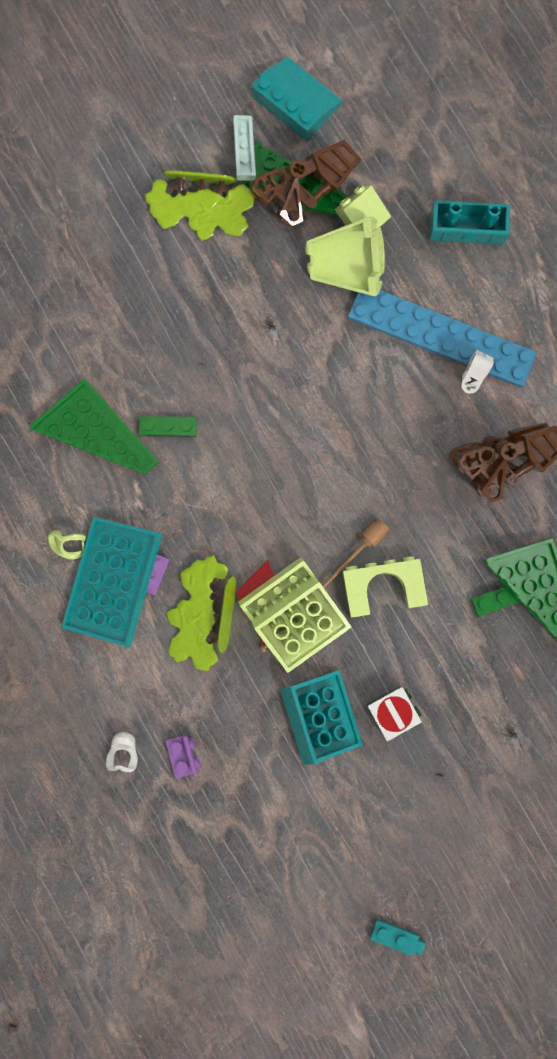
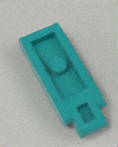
[370,918,426,956]

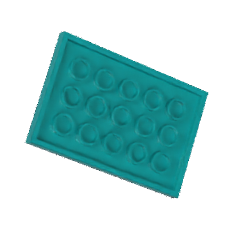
[61,517,163,648]

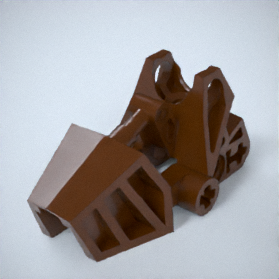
[249,140,361,227]
[449,423,557,502]

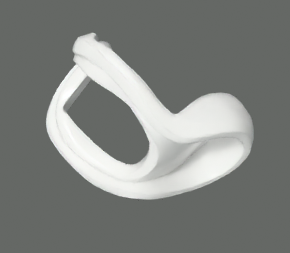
[106,732,138,772]

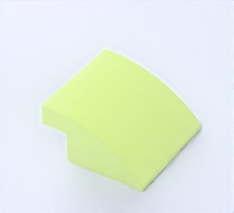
[238,557,351,673]

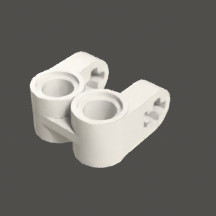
[462,349,494,394]

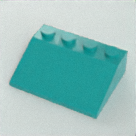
[251,57,343,142]
[280,670,363,765]

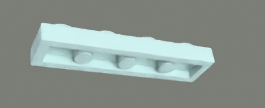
[233,115,256,181]

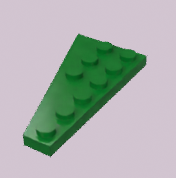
[245,141,350,218]

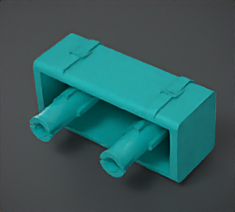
[429,200,510,245]

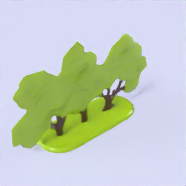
[145,171,254,241]
[166,555,236,671]

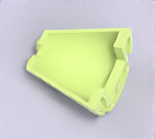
[305,217,385,296]

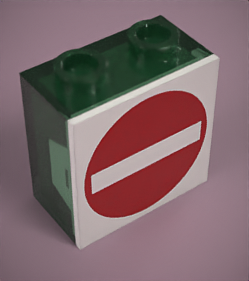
[366,686,422,741]

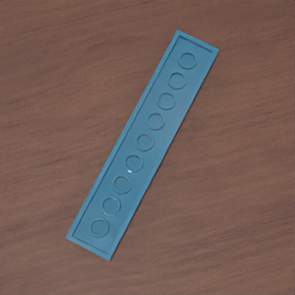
[348,290,537,388]

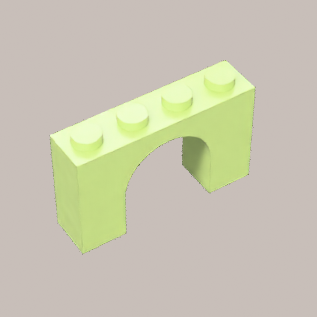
[342,556,428,618]

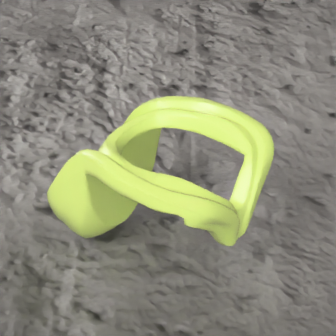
[48,530,86,559]

